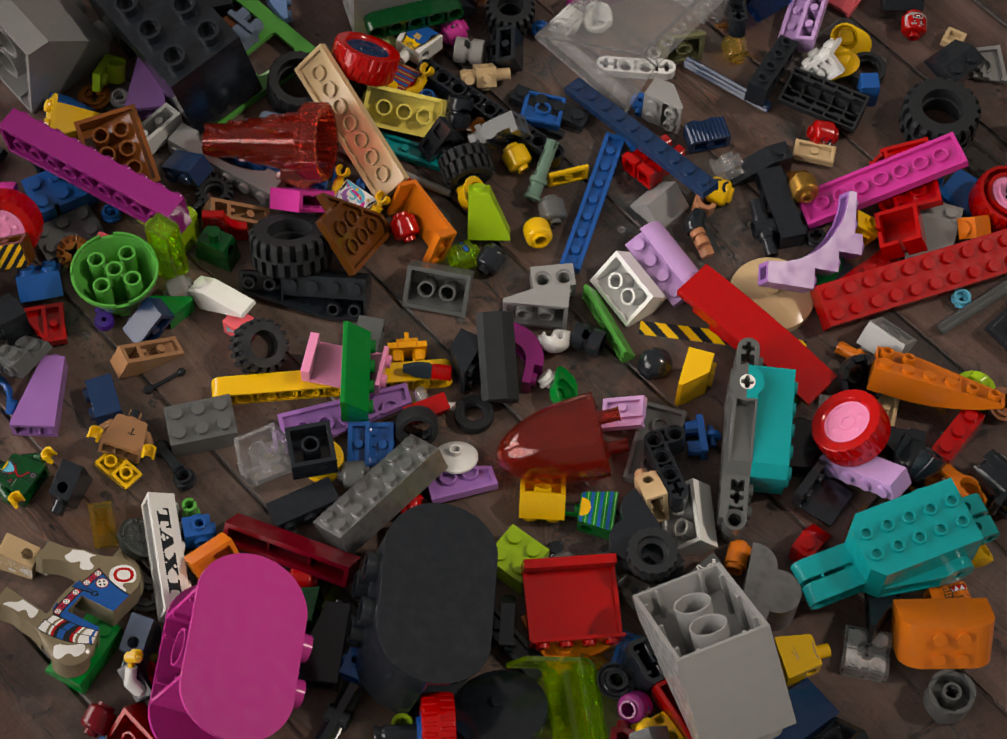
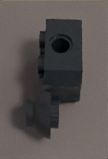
[597,635,665,700]

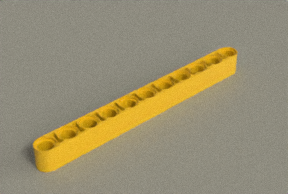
[211,359,453,405]

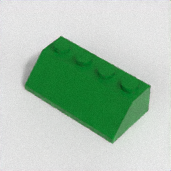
[340,321,376,422]

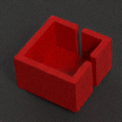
[874,202,928,261]

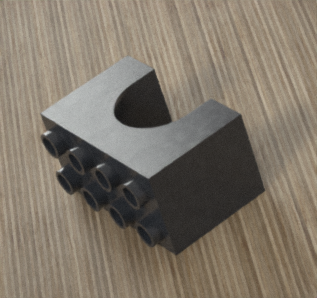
[89,0,263,136]

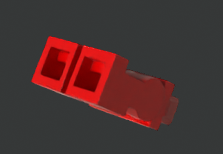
[622,134,685,190]

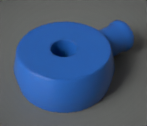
[631,93,644,117]

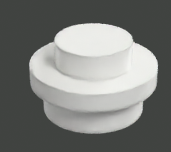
[537,369,555,389]

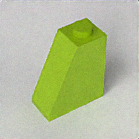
[468,183,510,241]

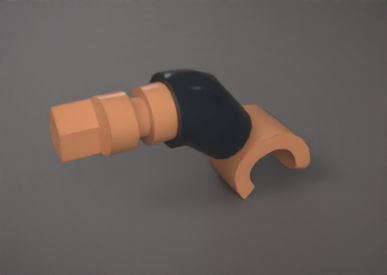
[685,194,717,259]

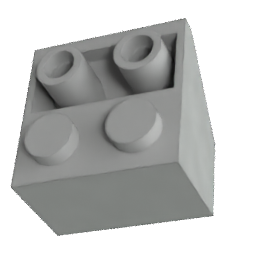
[641,76,683,134]

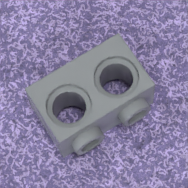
[530,263,576,297]

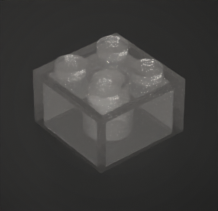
[234,422,292,488]

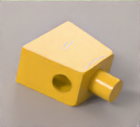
[774,634,831,686]

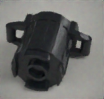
[968,449,1007,520]

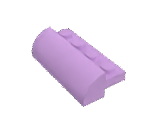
[778,0,829,53]
[625,221,699,308]

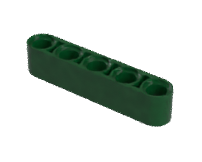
[363,0,464,38]

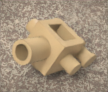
[459,63,511,91]

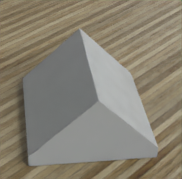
[630,181,689,228]

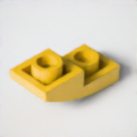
[95,453,143,490]

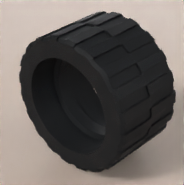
[266,51,319,121]

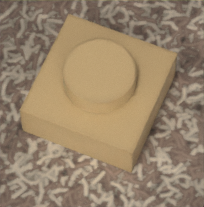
[940,26,967,47]

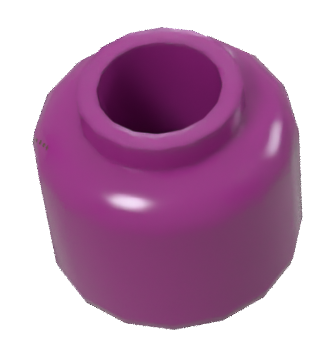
[617,691,653,724]

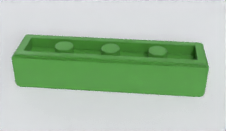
[582,284,636,363]

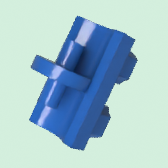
[684,414,722,460]

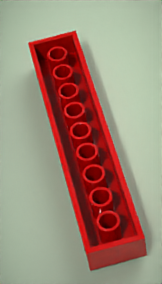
[809,229,1007,332]

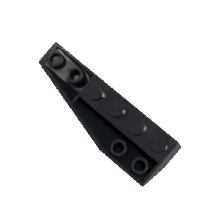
[239,270,371,321]

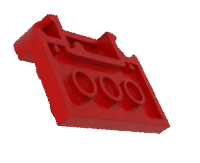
[869,137,943,212]

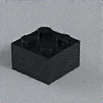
[284,420,338,480]

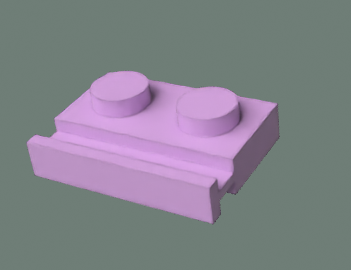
[600,395,647,431]

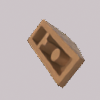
[201,197,270,229]
[110,336,184,379]

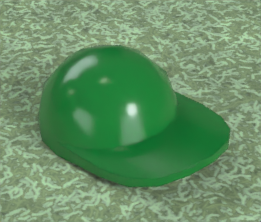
[549,366,578,409]

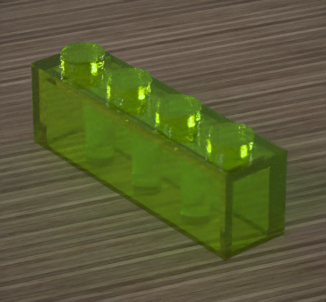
[144,212,190,280]

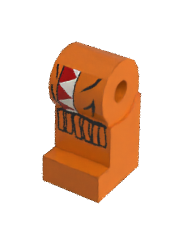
[923,581,971,599]

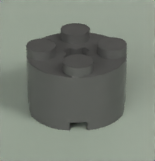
[923,669,976,724]

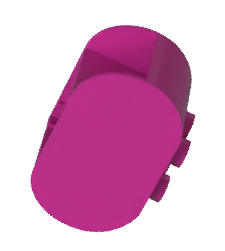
[148,553,313,739]

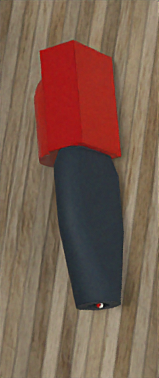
[403,361,452,381]

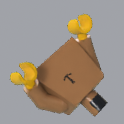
[86,409,157,465]

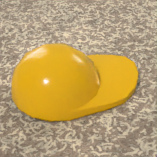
[830,23,872,54]

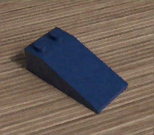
[773,678,840,739]

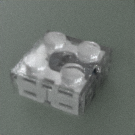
[838,625,893,683]

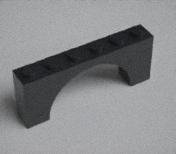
[789,417,925,488]

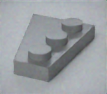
[971,45,1007,85]

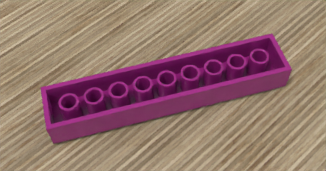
[0,108,192,241]

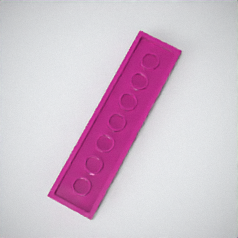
[798,132,969,229]

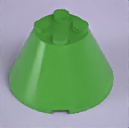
[70,232,159,316]

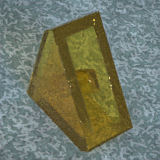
[87,501,118,549]

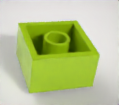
[496,524,549,594]

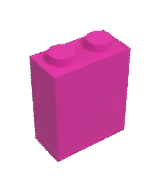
[270,187,335,213]

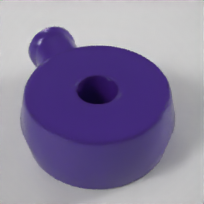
[94,307,115,331]

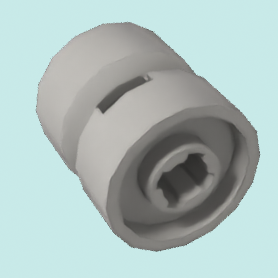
[453,36,485,65]

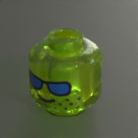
[447,240,480,269]

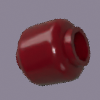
[80,701,117,739]

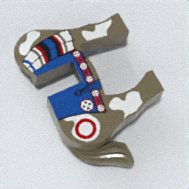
[0,541,145,678]

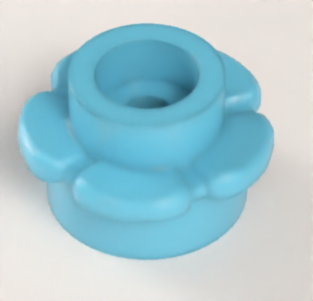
[950,289,972,309]

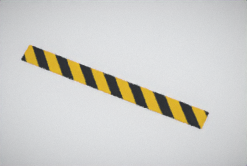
[639,321,807,347]

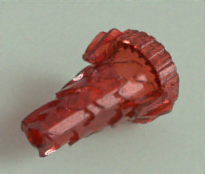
[201,102,338,189]

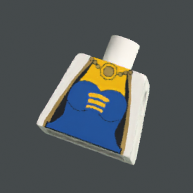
[396,27,443,65]

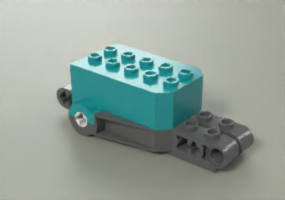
[715,337,798,543]

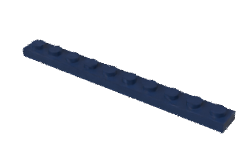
[564,77,719,199]

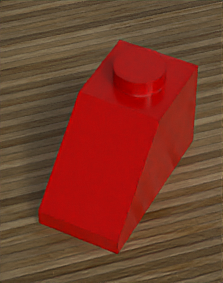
[788,523,832,563]

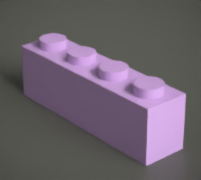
[819,454,911,500]

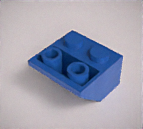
[15,260,65,303]

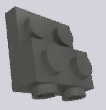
[0,335,53,379]

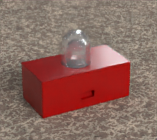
[402,386,451,427]

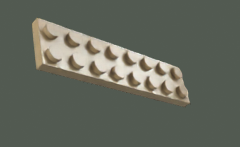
[294,44,410,200]

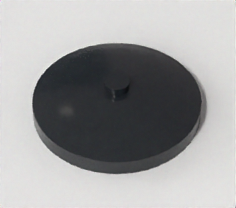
[454,670,548,739]

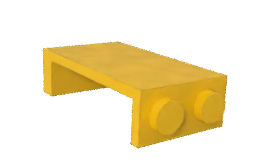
[43,93,102,141]

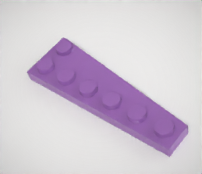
[277,383,412,456]

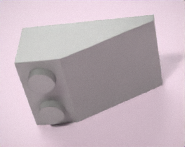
[905,203,964,259]
[502,283,570,330]

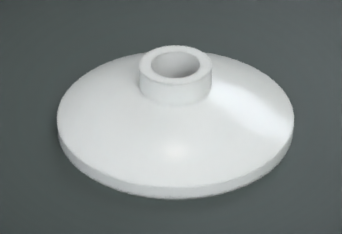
[438,441,478,474]

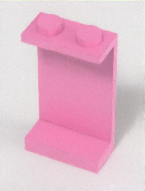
[300,332,392,395]

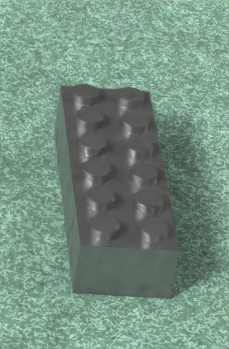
[313,434,448,554]

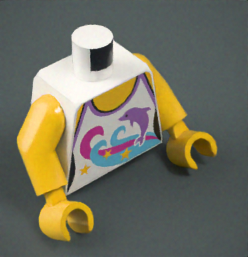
[330,164,391,213]

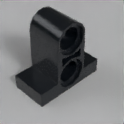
[417,116,467,162]

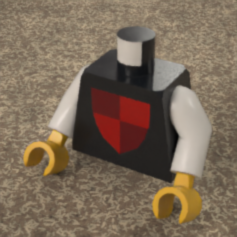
[117,649,159,703]

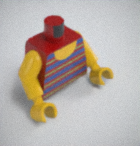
[387,62,435,94]

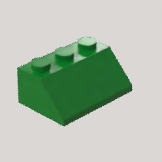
[45,614,124,695]

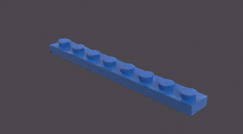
[560,132,625,274]

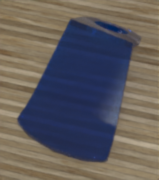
[746,0,792,23]

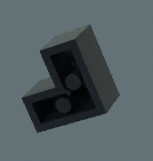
[0,292,33,346]

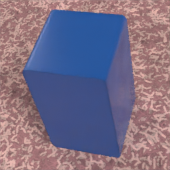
[856,73,880,107]

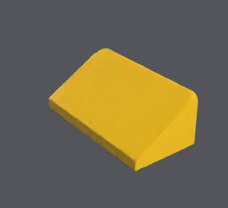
[546,164,589,187]

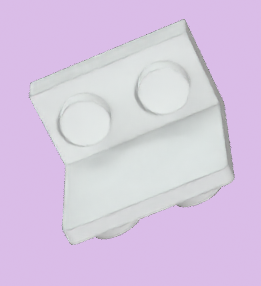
[800,37,845,80]

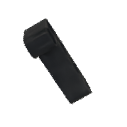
[724,0,761,38]
[644,425,689,512]

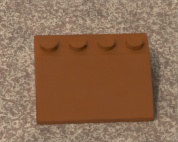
[74,104,161,206]

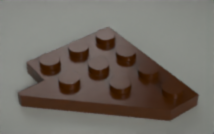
[315,193,392,276]

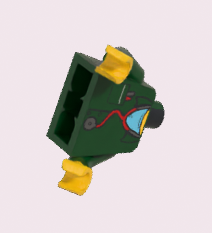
[0,446,58,509]

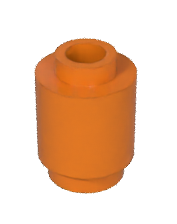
[724,539,751,576]

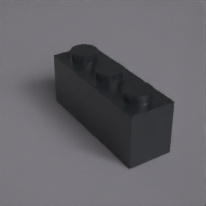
[266,476,339,532]

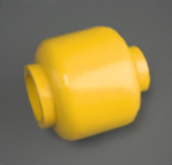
[502,142,532,174]
[523,217,553,248]

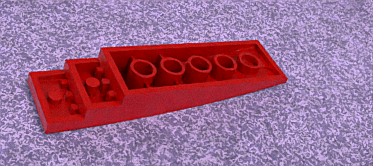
[677,264,837,406]

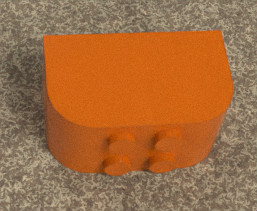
[890,598,995,669]

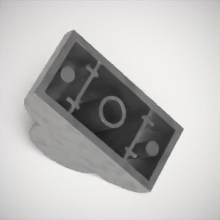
[743,542,802,631]

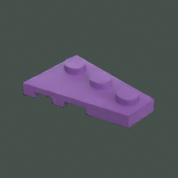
[427,466,498,503]

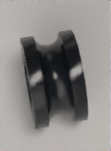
[806,227,826,248]

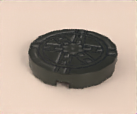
[116,518,149,561]

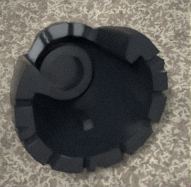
[838,354,882,399]
[893,433,948,483]

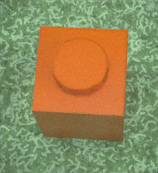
[957,215,991,239]

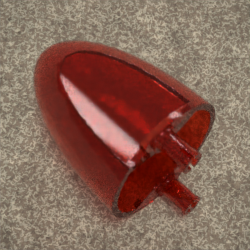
[496,391,630,484]

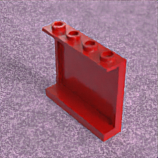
[521,553,626,651]

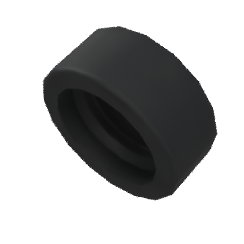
[847,52,887,88]
[395,405,438,444]

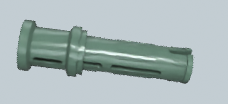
[523,138,559,203]

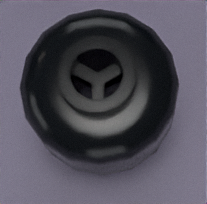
[475,243,506,276]

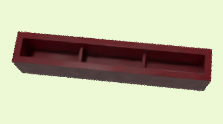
[223,513,361,588]

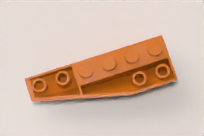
[867,346,1005,410]

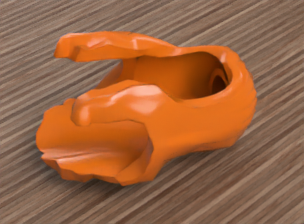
[924,464,987,508]

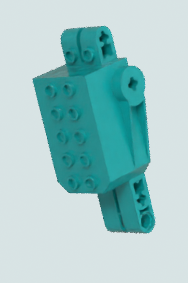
[790,478,1000,610]

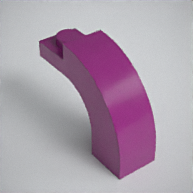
[514,322,544,394]

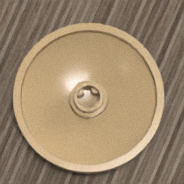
[731,257,814,332]

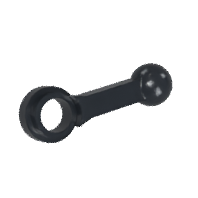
[154,440,197,491]

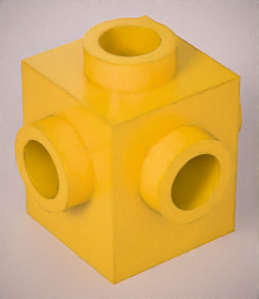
[855,210,878,247]

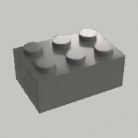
[163,394,240,458]

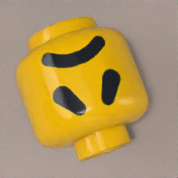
[705,176,735,206]

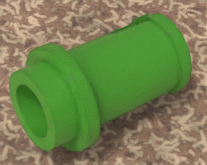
[182,498,201,518]

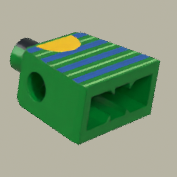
[565,492,618,540]

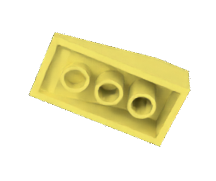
[361,85,447,138]

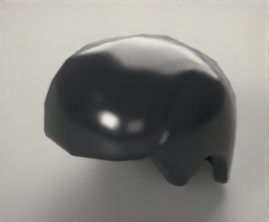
[637,347,673,380]

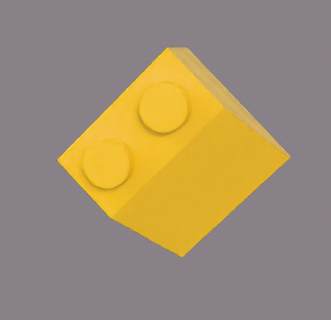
[674,347,717,406]
[519,478,566,523]

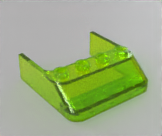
[506,656,608,739]

